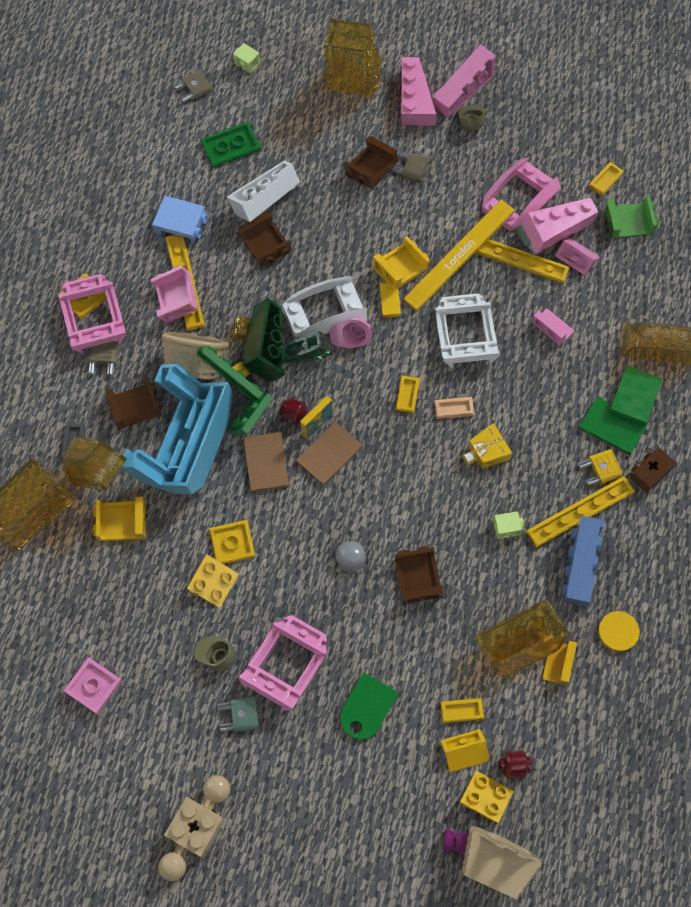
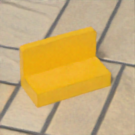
[542,641,577,686]
[440,729,490,772]

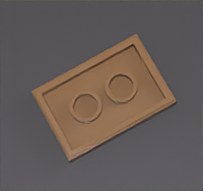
[296,421,363,486]
[243,432,289,492]

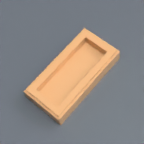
[434,397,474,419]

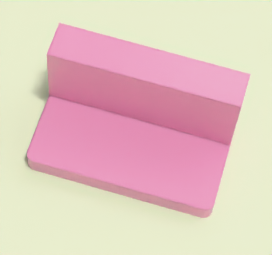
[555,238,600,275]
[532,309,574,346]

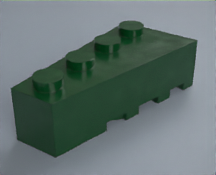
[243,298,285,382]

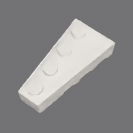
[227,161,300,222]

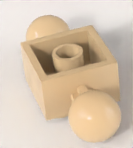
[158,775,230,881]

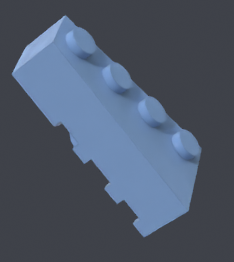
[561,516,606,607]

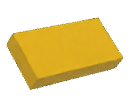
[588,162,624,196]
[379,282,401,317]
[396,376,420,414]
[440,698,484,723]

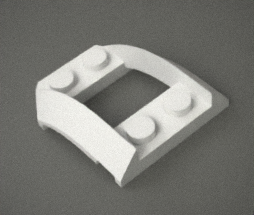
[281,276,367,342]
[435,294,500,368]

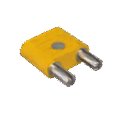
[578,449,623,486]

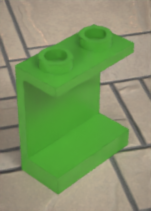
[605,195,658,239]

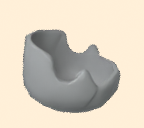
[335,541,366,573]

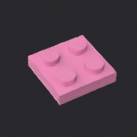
[64,657,122,715]

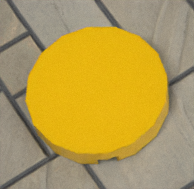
[598,611,640,652]

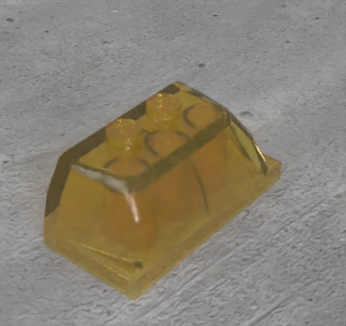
[622,322,691,364]
[62,437,127,491]
[475,599,568,678]

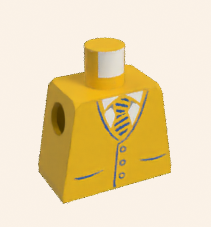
[463,423,512,469]

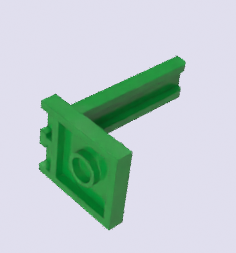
[197,345,273,436]

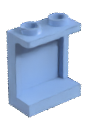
[152,196,208,244]

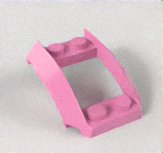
[482,157,561,231]
[58,274,126,354]
[239,615,327,711]

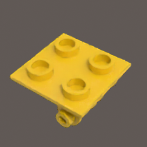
[187,554,239,608]
[460,771,514,824]

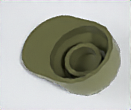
[458,105,485,130]
[194,636,236,671]

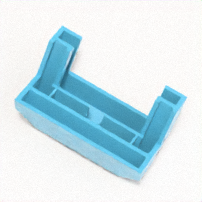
[118,364,232,495]

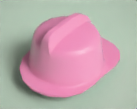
[329,318,372,349]

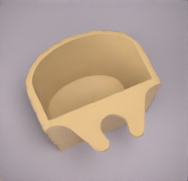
[161,332,229,379]
[462,826,541,900]

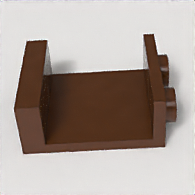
[105,377,163,430]

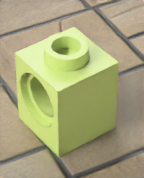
[233,43,261,73]
[493,511,524,539]

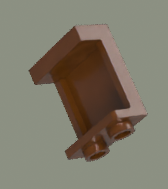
[343,136,399,189]
[238,211,291,267]
[395,546,443,604]

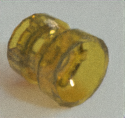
[230,317,251,342]

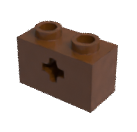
[630,447,677,493]

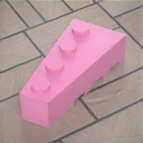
[433,44,496,117]

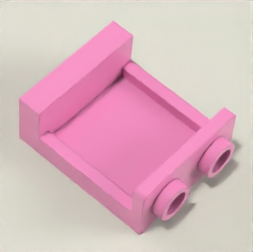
[151,266,198,323]

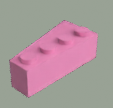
[401,57,436,126]
[522,198,598,254]

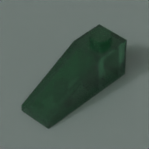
[281,331,332,364]

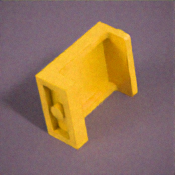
[372,237,430,291]
[92,497,146,542]

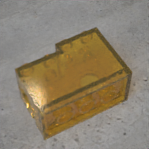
[324,18,382,97]
[0,458,77,551]

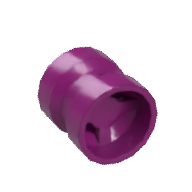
[443,829,467,855]

